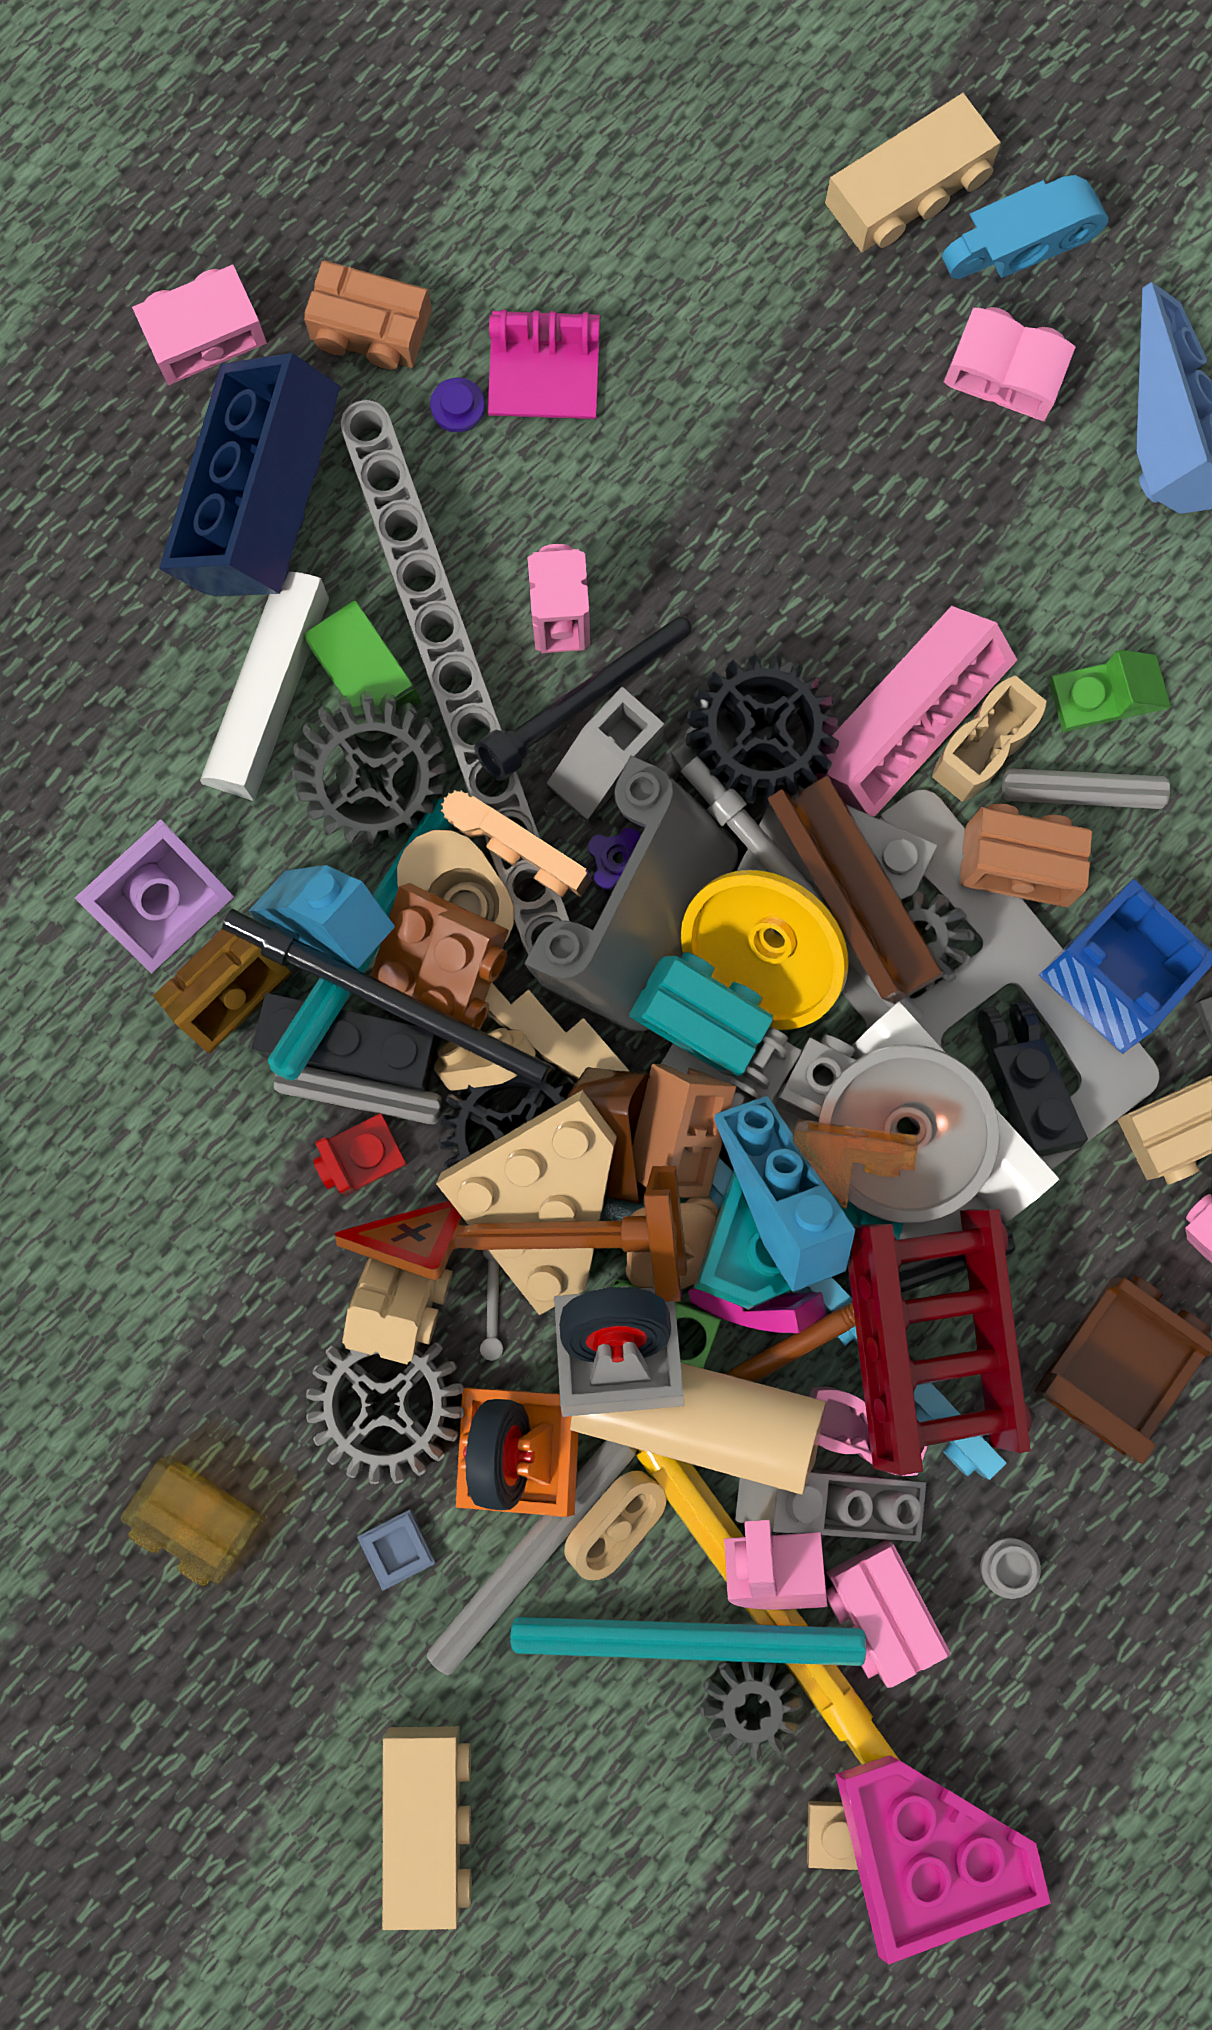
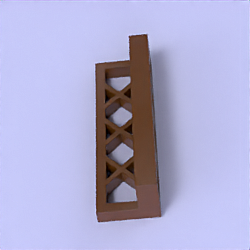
[767,776,945,1004]

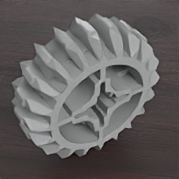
[306,1342,464,1484]

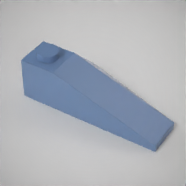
[1136,282,1212,514]

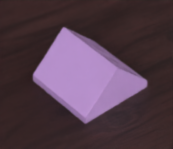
[75,819,234,974]

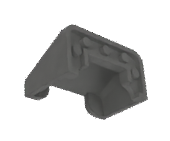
[524,755,739,1033]

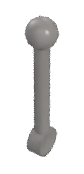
[480,1250,503,1361]

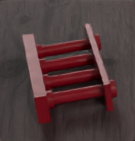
[848,1209,1031,1476]

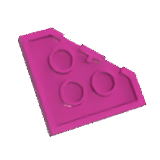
[836,1755,1051,1965]

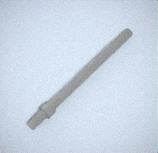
[680,757,925,1022]

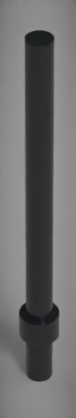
[222,909,550,1086]

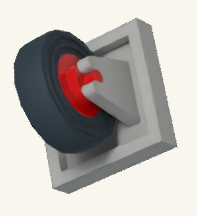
[554,1286,684,1417]

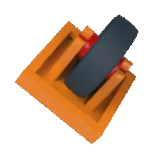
[456,1387,579,1517]

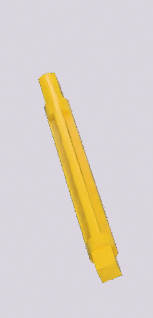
[636,1449,899,1765]

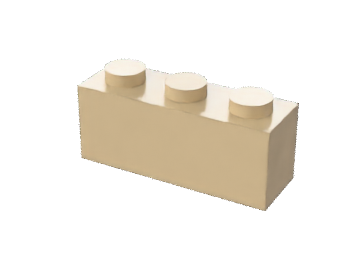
[825,93,1001,253]
[382,1726,472,1930]

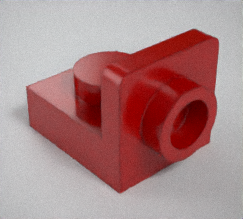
[313,1113,407,1196]

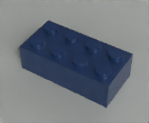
[159,353,341,596]

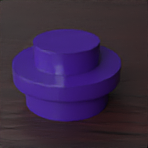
[430,378,485,432]

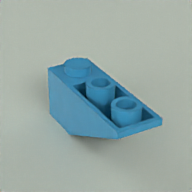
[714,1096,855,1292]

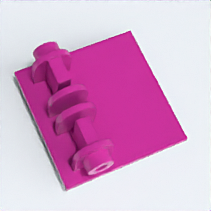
[488,309,600,419]

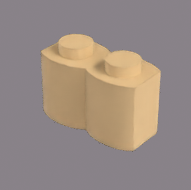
[932,676,1047,802]

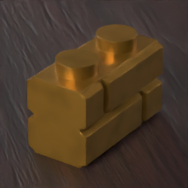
[153,929,292,1054]

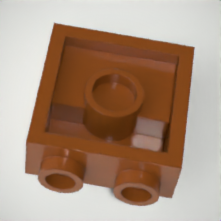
[371,883,509,1030]

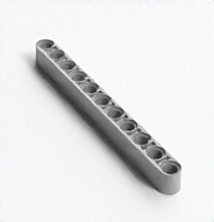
[341,400,569,957]

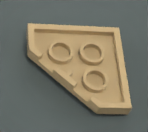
[436,1090,617,1315]

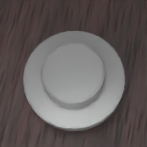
[980,1537,1041,1599]

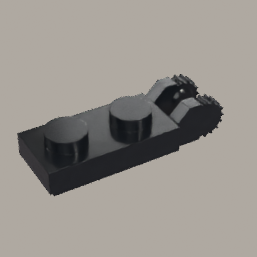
[977,1000,1088,1157]

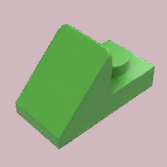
[1049,650,1171,733]

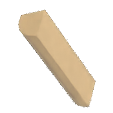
[570,1363,826,1495]

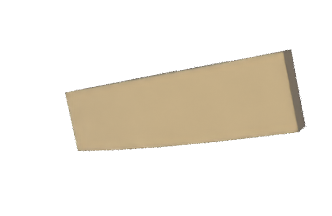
[485,982,629,1082]

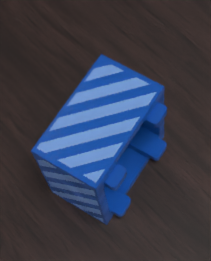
[1039,879,1212,1054]

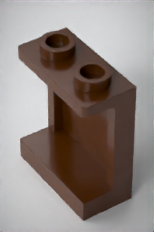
[1034,1275,1212,1464]

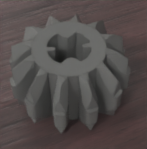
[904,891,974,990]
[700,1661,802,1761]

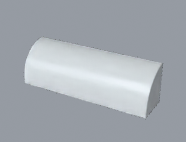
[200,572,329,801]
[851,1002,1059,1223]

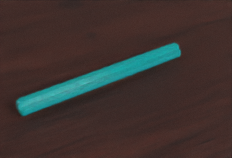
[268,798,455,1081]
[510,1617,866,1666]

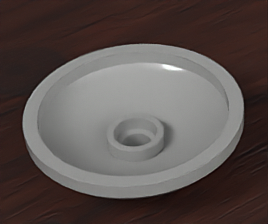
[818,1044,1000,1223]

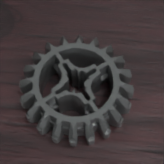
[291,690,447,845]

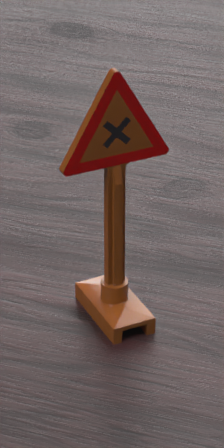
[335,1166,687,1302]

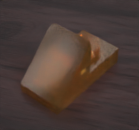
[793,1119,918,1209]

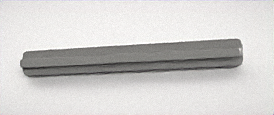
[427,1440,636,1676]

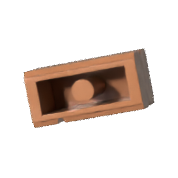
[304,260,432,370]
[959,804,1092,908]

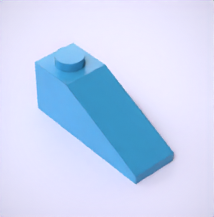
[249,865,395,969]

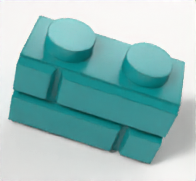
[629,952,773,1076]

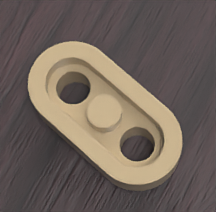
[434,1028,535,1090]
[564,1471,666,1581]

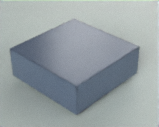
[357,1509,437,1591]

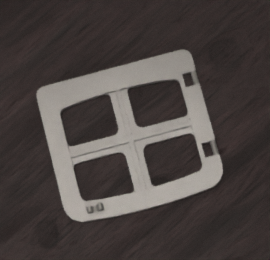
[772,790,1159,1239]

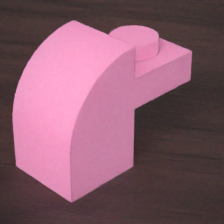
[724,1520,827,1610]

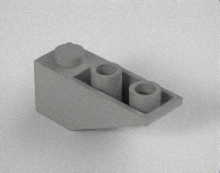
[735,1469,926,1542]

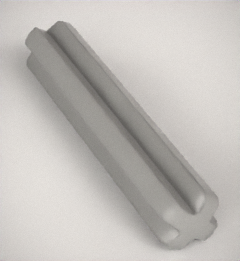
[1002,768,1170,809]
[274,1066,442,1125]

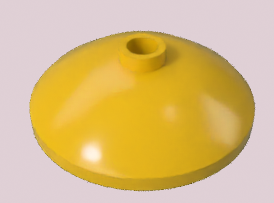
[681,870,848,1030]

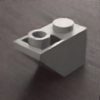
[547,687,664,822]

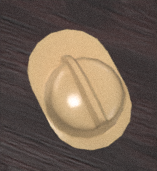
[397,830,514,942]

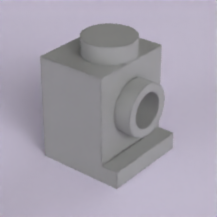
[776,1035,856,1127]

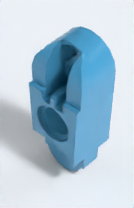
[942,175,1108,279]

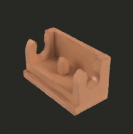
[632,1064,736,1198]

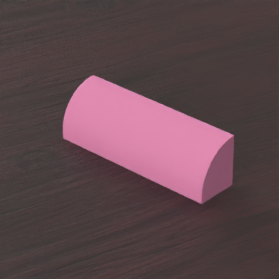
[815,606,1017,817]

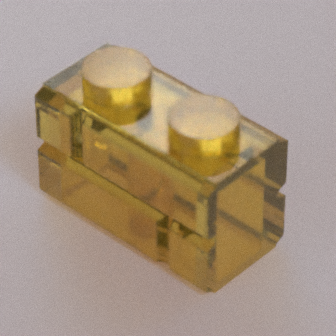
[120,1455,267,1586]

